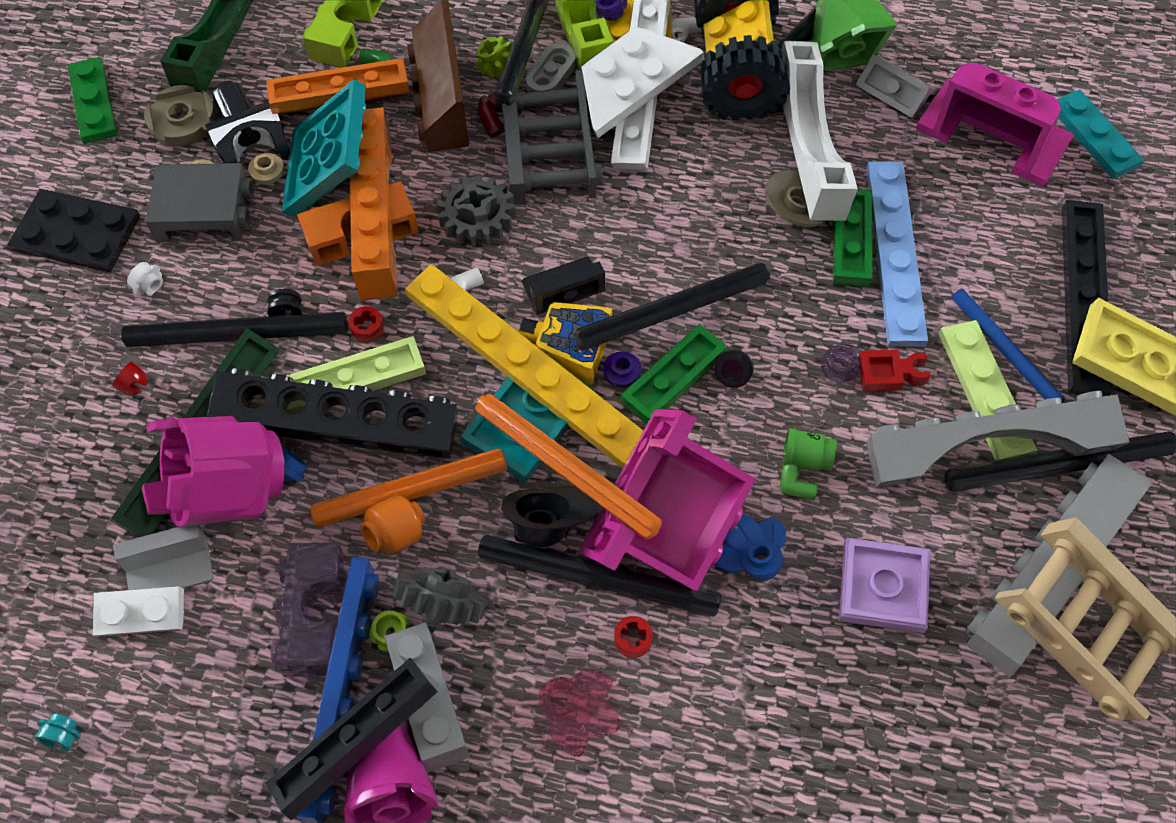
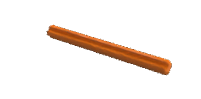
[475,394,662,540]

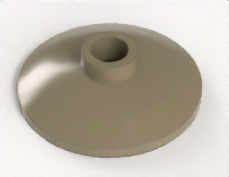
[765,170,828,227]

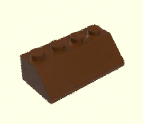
[407,0,469,152]

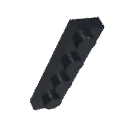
[266,658,438,821]

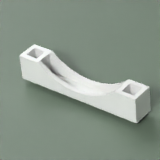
[782,41,858,221]

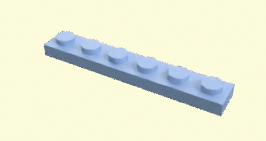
[866,162,928,347]

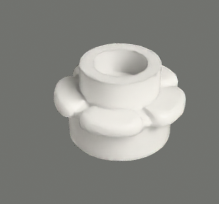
[127,262,163,296]

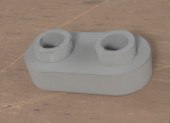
[526,43,576,92]

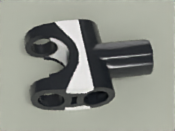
[205,80,290,163]

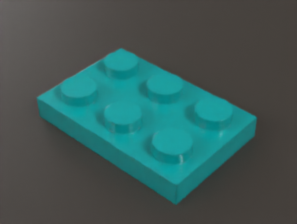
[460,378,593,483]

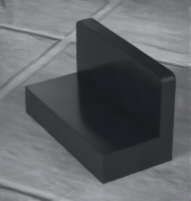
[522,257,605,315]

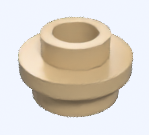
[248,153,284,184]

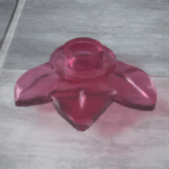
[539,669,621,757]

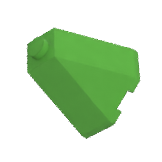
[812,0,897,71]

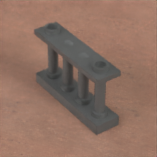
[503,70,602,205]

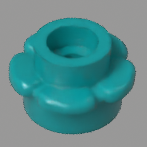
[35,714,81,752]

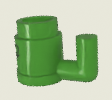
[780,428,837,500]

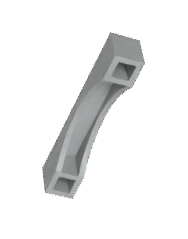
[866,391,1129,488]

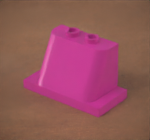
[916,63,1074,187]
[578,409,756,592]

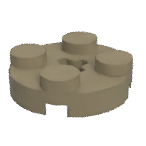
[144,85,217,147]

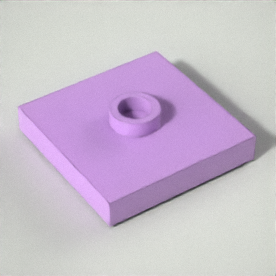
[839,538,930,633]

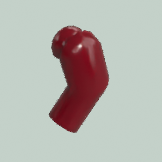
[478,93,505,138]

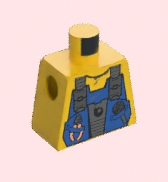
[519,302,612,386]

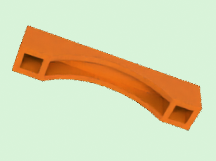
[350,107,398,301]

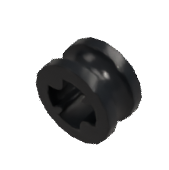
[267,288,302,316]

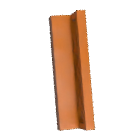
[266,58,410,115]

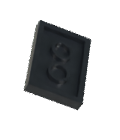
[8,189,140,273]

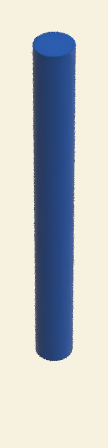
[951,289,1065,402]

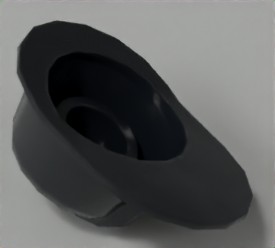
[501,486,601,547]

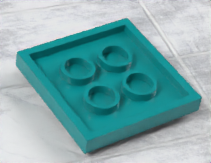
[282,79,366,216]

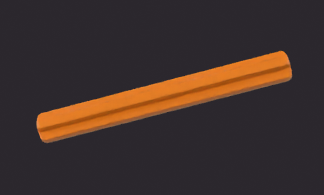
[310,448,507,527]

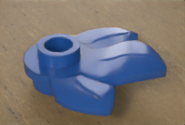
[714,514,786,581]

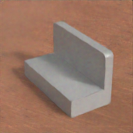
[856,54,939,118]
[113,525,214,590]

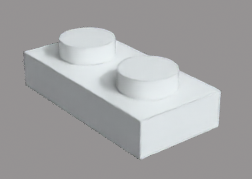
[93,586,184,637]

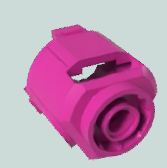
[142,416,284,527]

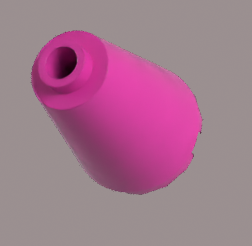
[343,721,438,823]

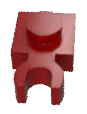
[858,349,931,392]

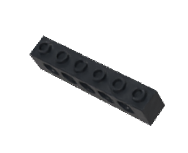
[207,368,458,459]

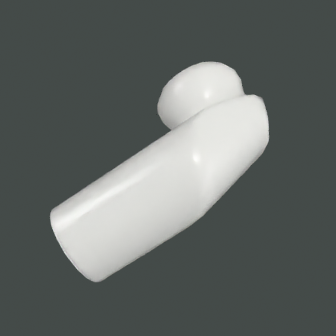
[672,17,701,42]

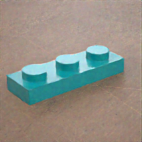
[1057,89,1145,179]

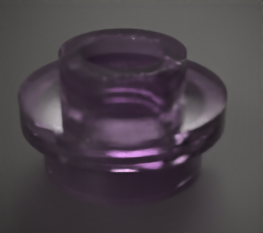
[821,345,860,382]

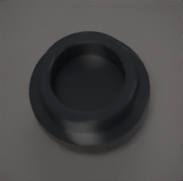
[715,349,754,388]

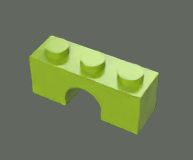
[303,0,383,68]
[555,0,614,73]

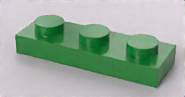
[67,57,118,144]
[833,189,872,287]
[620,324,728,425]

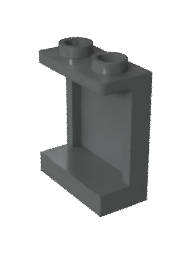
[146,163,254,242]

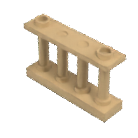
[994,517,1176,721]

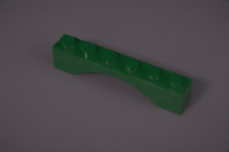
[160,0,253,94]

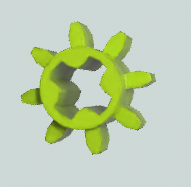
[475,36,512,80]

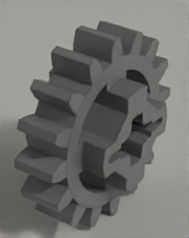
[437,174,516,247]
[392,567,488,625]

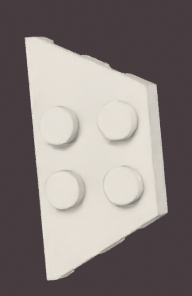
[581,26,705,138]

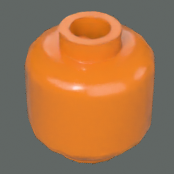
[360,495,425,555]

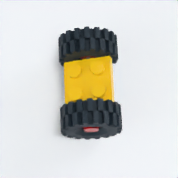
[694,0,790,120]

